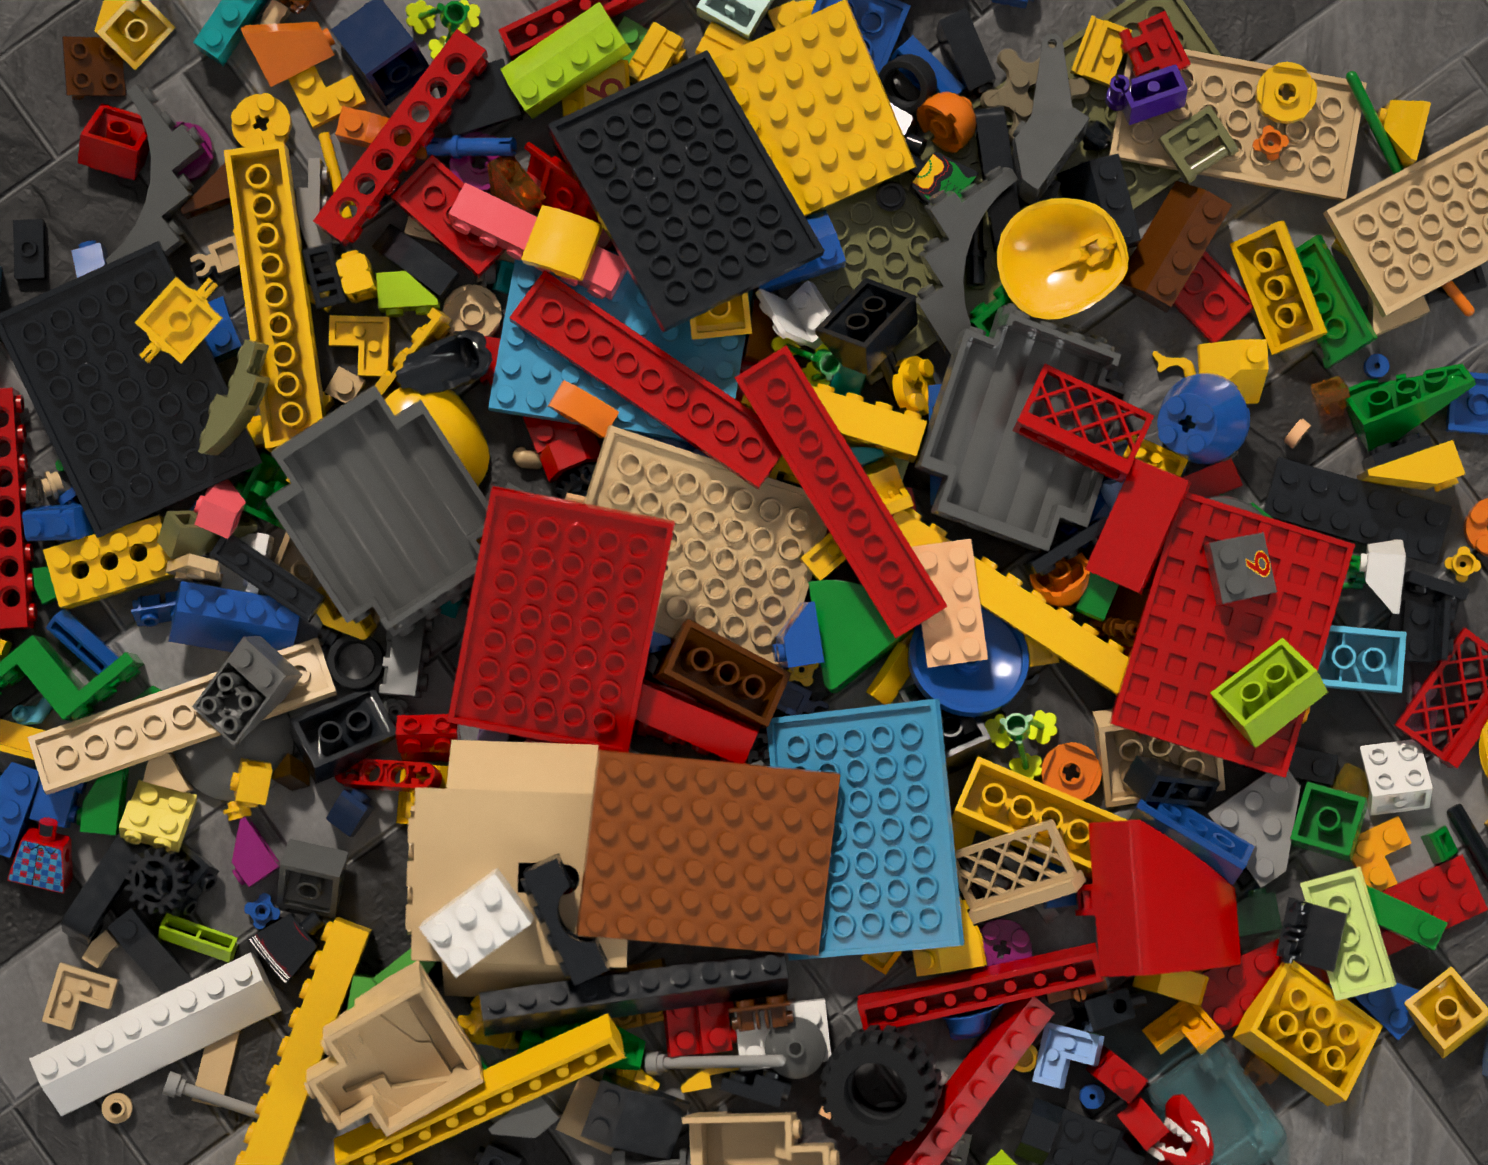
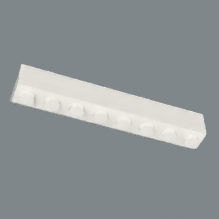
[29,952,282,1116]

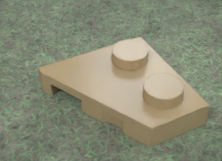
[166,553,223,587]

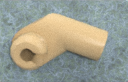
[513,447,543,469]

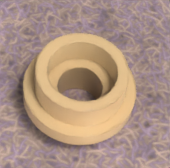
[40,471,65,501]
[102,1093,133,1123]

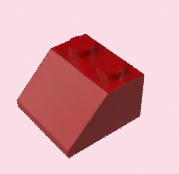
[78,103,149,180]

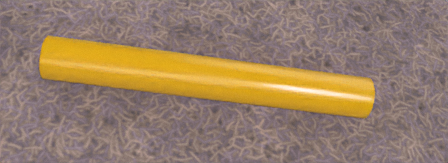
[318,132,352,219]

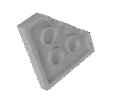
[1208,769,1301,888]

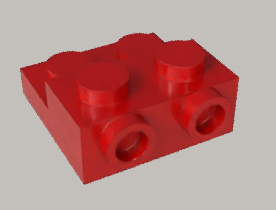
[396,714,461,762]
[663,1001,737,1057]

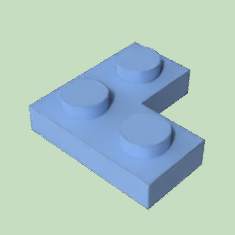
[1032,1022,1105,1089]

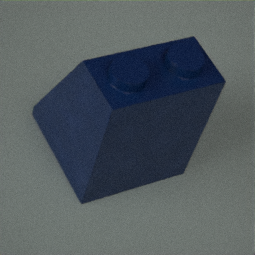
[331,0,429,107]

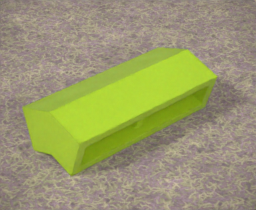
[158,913,239,963]

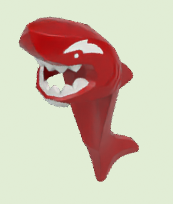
[1147,1094,1214,1165]

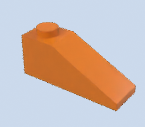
[335,106,430,161]

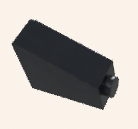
[936,8,996,97]

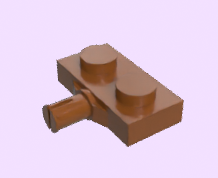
[1044,977,1108,1004]

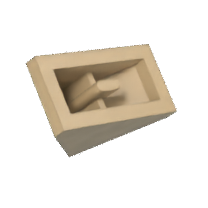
[143,752,194,793]

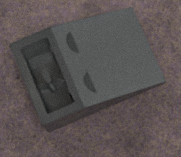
[192,636,303,746]

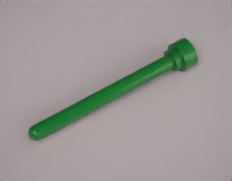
[1346,71,1404,175]

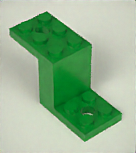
[0,635,144,721]

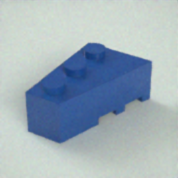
[0,762,40,858]

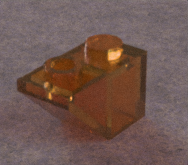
[487,156,546,214]

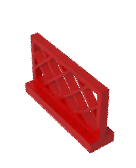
[1012,363,1154,483]
[1394,628,1488,769]

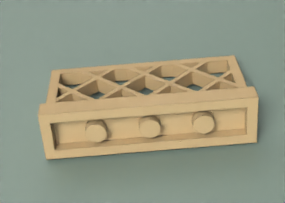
[955,819,1086,924]

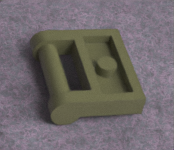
[1158,105,1239,184]

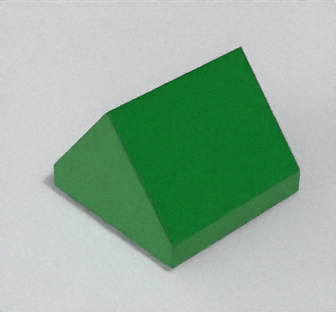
[1420,825,1458,864]

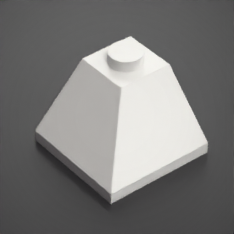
[1359,540,1406,614]

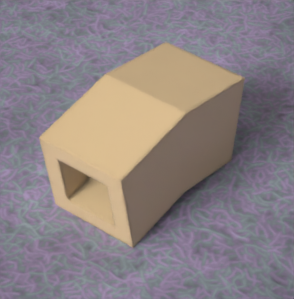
[260,0,291,24]
[81,929,121,968]

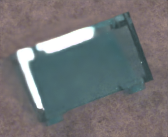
[1147,1039,1287,1165]

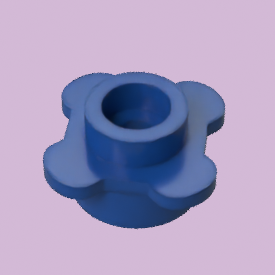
[244,893,281,929]

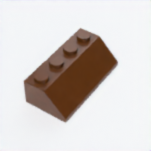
[1119,181,1232,313]
[652,619,791,729]

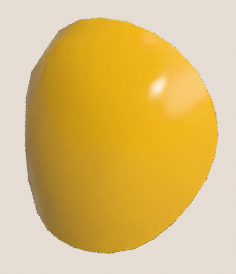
[997,198,1129,320]
[385,387,490,486]

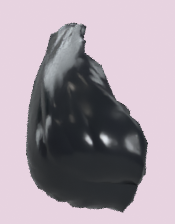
[395,330,492,395]

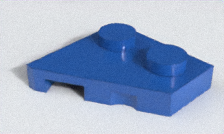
[1354,982,1420,1040]

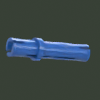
[426,135,517,159]

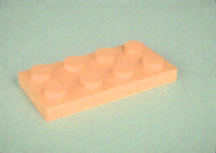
[912,539,988,668]

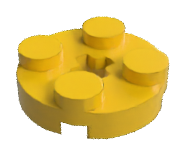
[1255,62,1317,124]
[231,93,292,147]
[892,356,935,416]

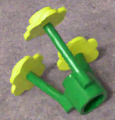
[405,0,480,60]
[771,336,841,387]
[984,710,1058,780]

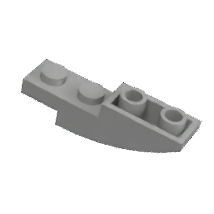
[296,158,340,281]

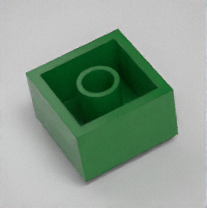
[1290,782,1368,862]

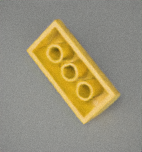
[1229,221,1328,355]

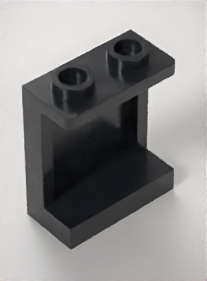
[437,58,525,137]

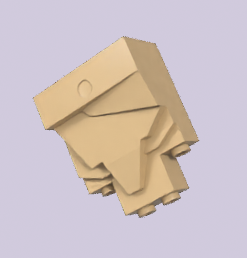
[304,960,484,1136]
[682,1111,840,1165]

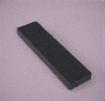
[209,534,327,623]

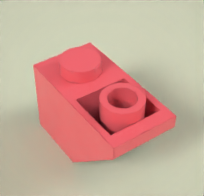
[194,479,246,539]

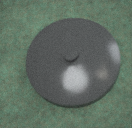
[174,712,295,801]

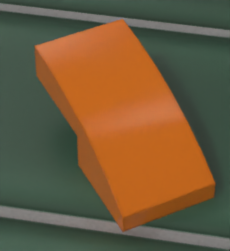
[548,380,619,438]

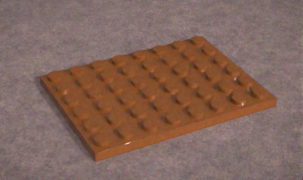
[576,750,840,956]

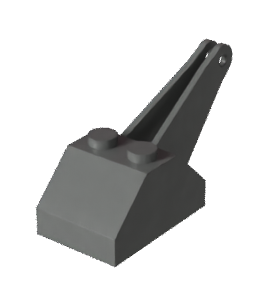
[1011,33,1090,205]

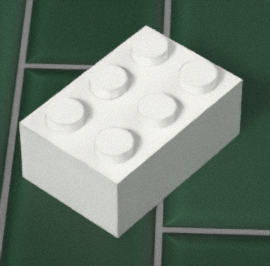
[419,868,534,978]
[734,998,831,1071]

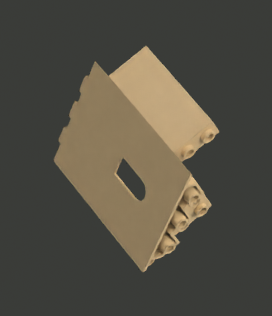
[406,740,628,997]

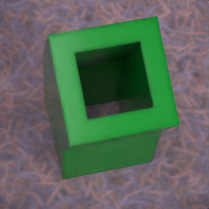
[32,567,57,605]

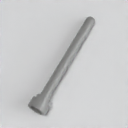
[644,1051,786,1076]
[162,1071,306,1132]

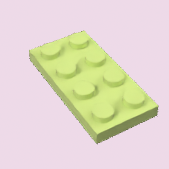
[1300,867,1396,1001]

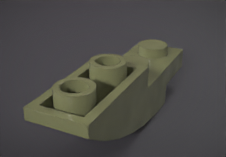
[198,339,270,456]

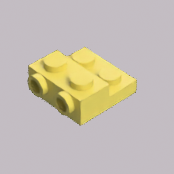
[119,780,197,853]

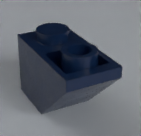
[326,788,375,837]

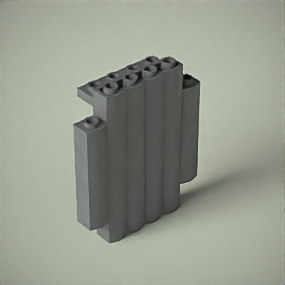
[914,303,1132,553]
[266,385,488,637]

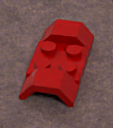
[514,142,612,250]
[523,416,601,483]

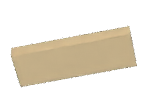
[191,1030,241,1108]

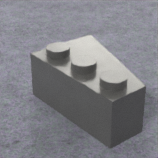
[379,617,434,698]

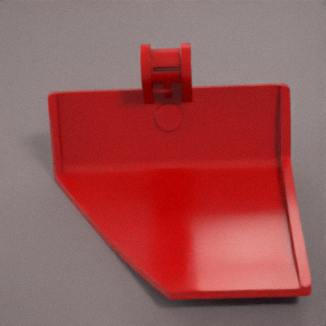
[1075,819,1241,977]

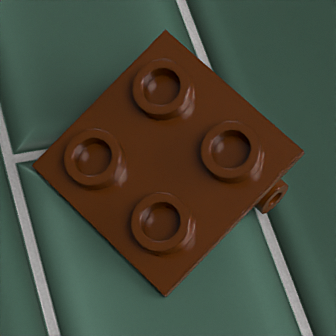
[62,36,126,100]
[1087,585,1149,647]
[729,993,796,1032]

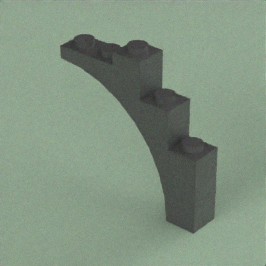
[105,84,206,264]
[916,166,1018,360]

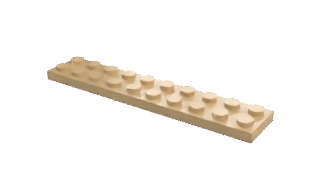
[28,637,337,795]

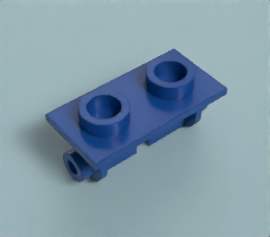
[131,591,177,627]

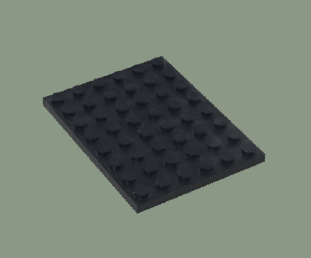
[547,50,825,333]
[0,241,264,538]

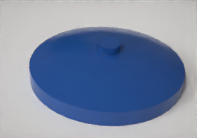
[908,607,1029,717]

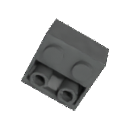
[488,1094,563,1138]

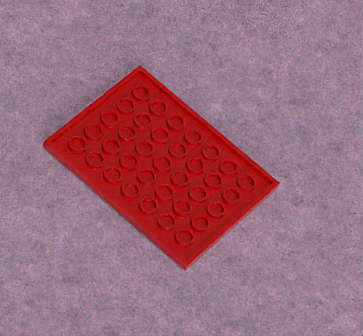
[447,486,675,752]

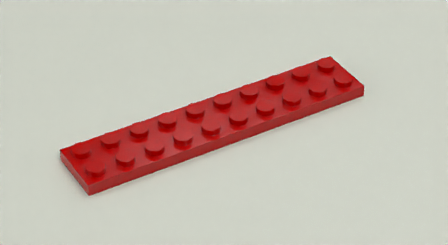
[509,270,782,490]
[734,345,948,638]
[1201,854,1488,1032]

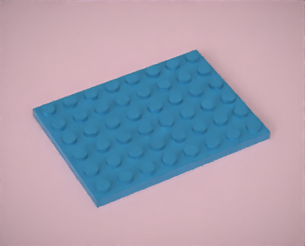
[488,250,754,442]
[767,699,964,961]

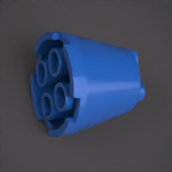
[1157,373,1250,464]

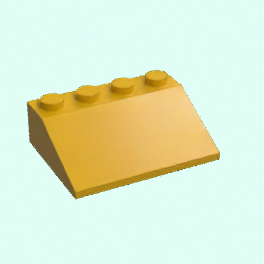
[1233,960,1383,1106]

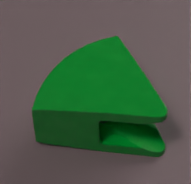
[808,580,918,694]

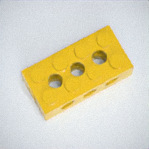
[43,515,175,609]

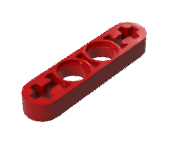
[335,759,442,792]

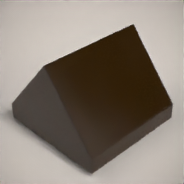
[271,753,310,791]

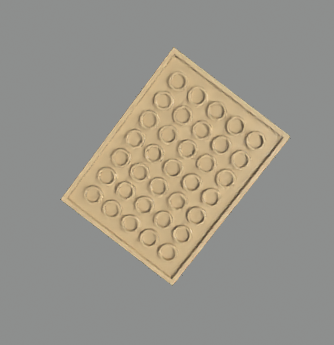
[584,425,827,668]

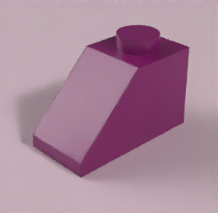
[232,816,280,887]

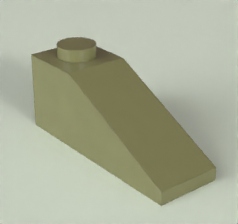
[157,510,258,559]

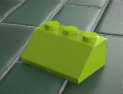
[1210,638,1328,748]

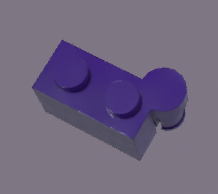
[1105,64,1188,125]

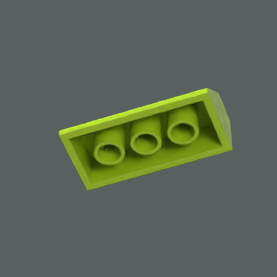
[500,2,632,119]

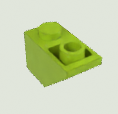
[376,271,441,317]

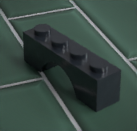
[521,853,610,986]

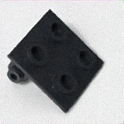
[1276,897,1347,972]

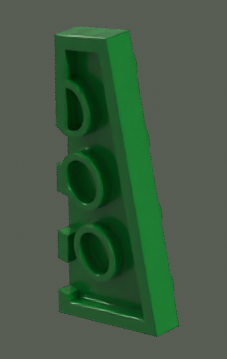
[1296,235,1378,369]

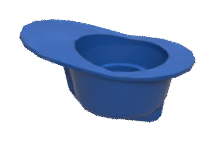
[941,1004,1004,1040]

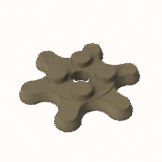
[980,44,1091,142]

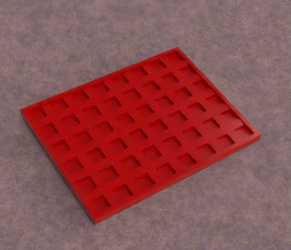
[1109,492,1355,778]

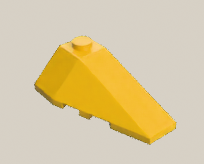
[912,895,987,977]

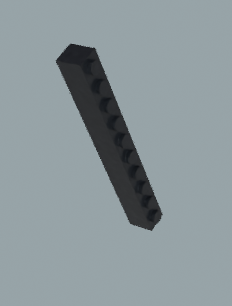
[479,952,789,1036]

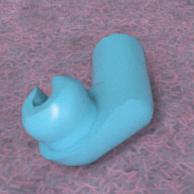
[12,696,53,725]

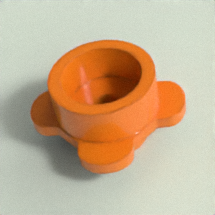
[1252,125,1289,161]

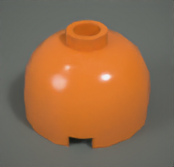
[917,91,977,153]
[1030,552,1090,607]

